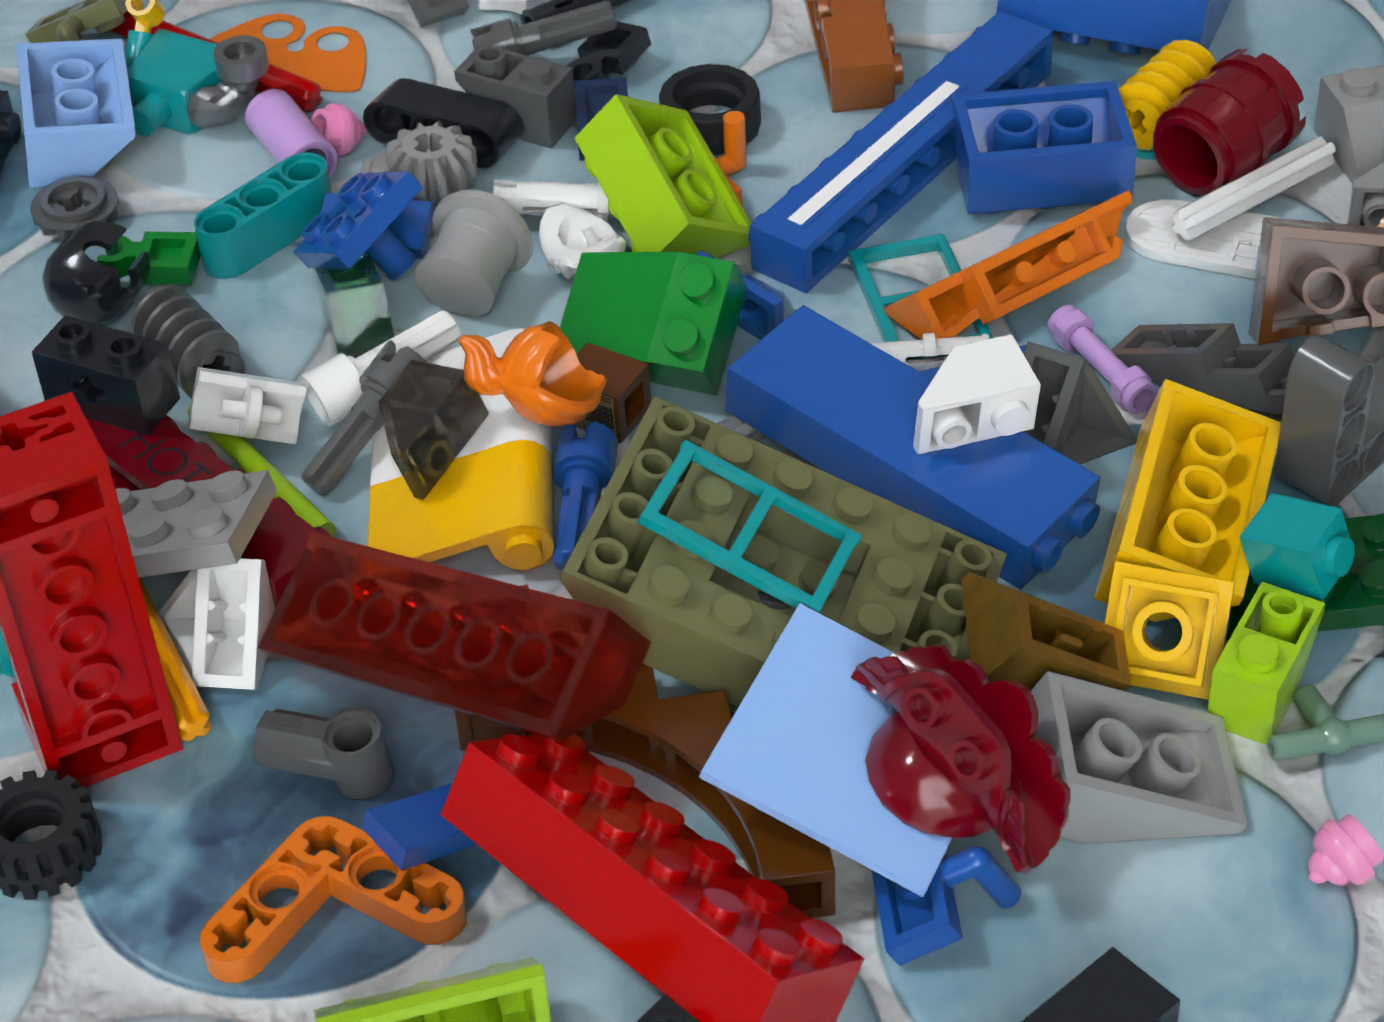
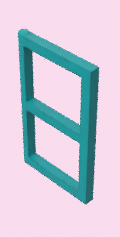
[848,234,993,359]
[637,440,862,613]

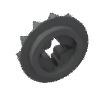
[30,176,119,240]

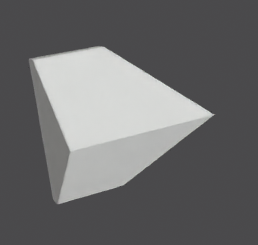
[158,558,278,690]

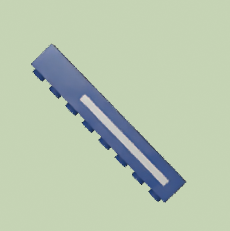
[749,11,1053,293]

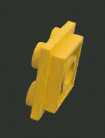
[1105,561,1236,700]

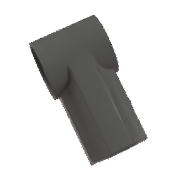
[253,709,394,799]

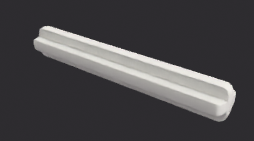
[1171,136,1336,241]

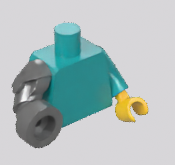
[125,0,269,136]

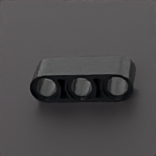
[363,78,524,168]

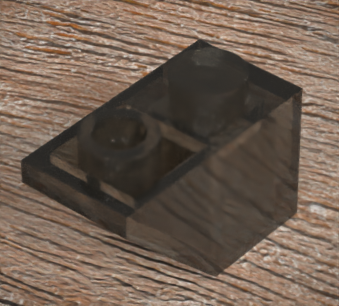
[378,360,489,500]

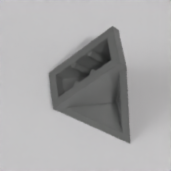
[1023,341,1137,464]

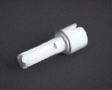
[300,310,461,427]

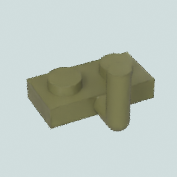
[25,0,127,43]

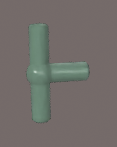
[1267,685,1384,762]

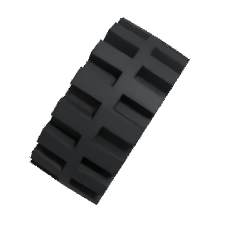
[0,770,102,900]

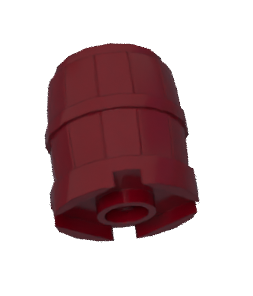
[1153,49,1306,195]

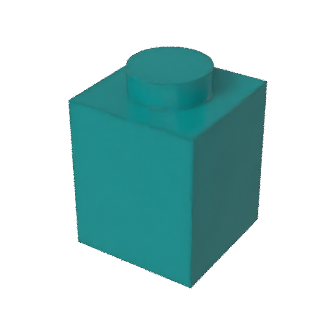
[1239,493,1355,601]

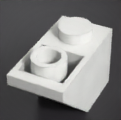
[913,334,1041,455]

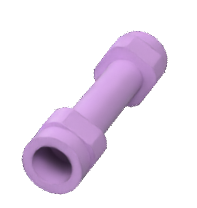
[1048,305,1158,414]

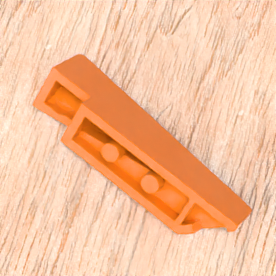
[883,190,1133,340]

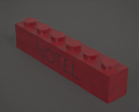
[86,415,341,626]

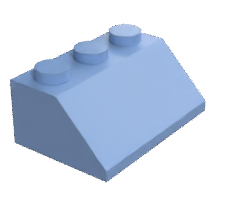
[16,39,136,188]

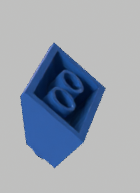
[952,81,1137,214]

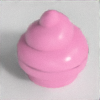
[311,103,368,157]
[1308,814,1384,886]

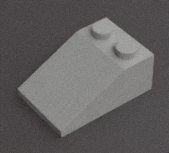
[1030,671,1248,844]

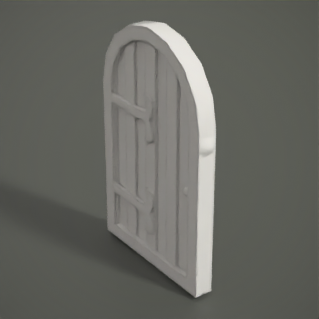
[1125,199,1279,279]

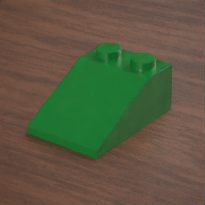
[560,251,748,396]

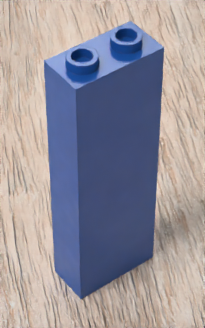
[725,305,1101,590]

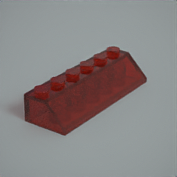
[257,532,651,742]

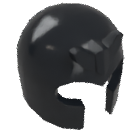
[42,221,150,325]

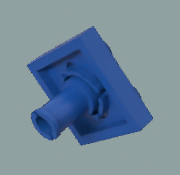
[293,171,423,280]

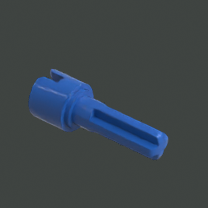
[553,421,618,570]

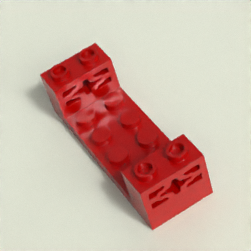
[0,392,183,787]

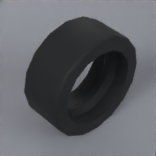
[659,64,761,156]

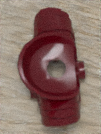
[850,645,1071,874]

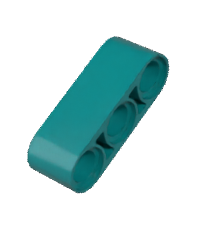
[194,153,332,279]

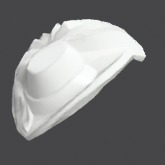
[539,203,629,279]

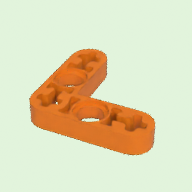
[199,816,467,983]

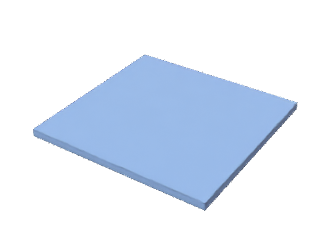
[699,603,952,897]

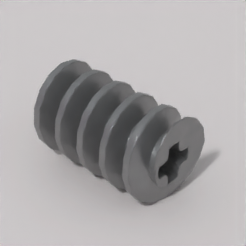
[131,284,245,399]

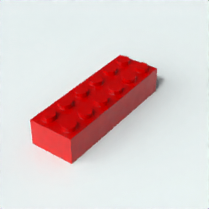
[440,729,864,1022]

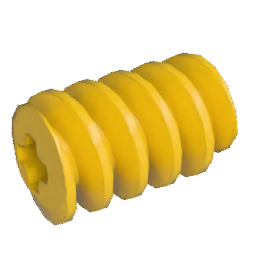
[1118,40,1217,150]

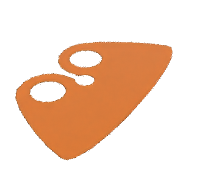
[210,13,366,92]

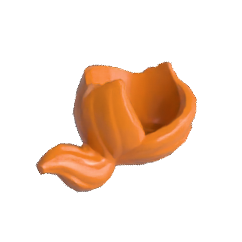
[458,321,608,427]

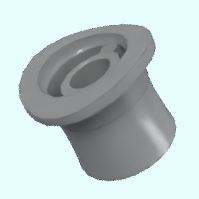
[415,189,533,317]

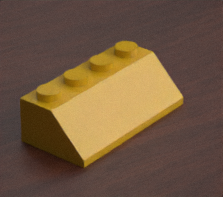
[1094,379,1281,622]

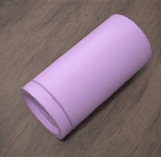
[245,89,338,178]

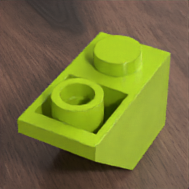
[1207,582,1325,745]

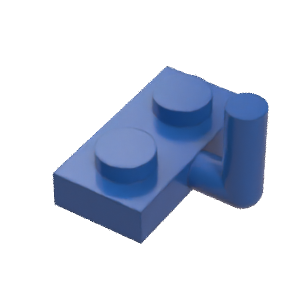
[871,846,1022,966]

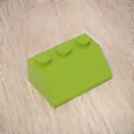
[574,94,752,258]
[314,957,551,1022]

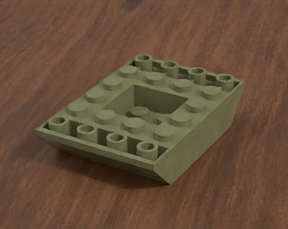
[560,395,1007,707]

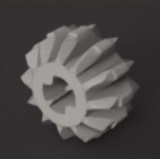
[385,121,477,203]

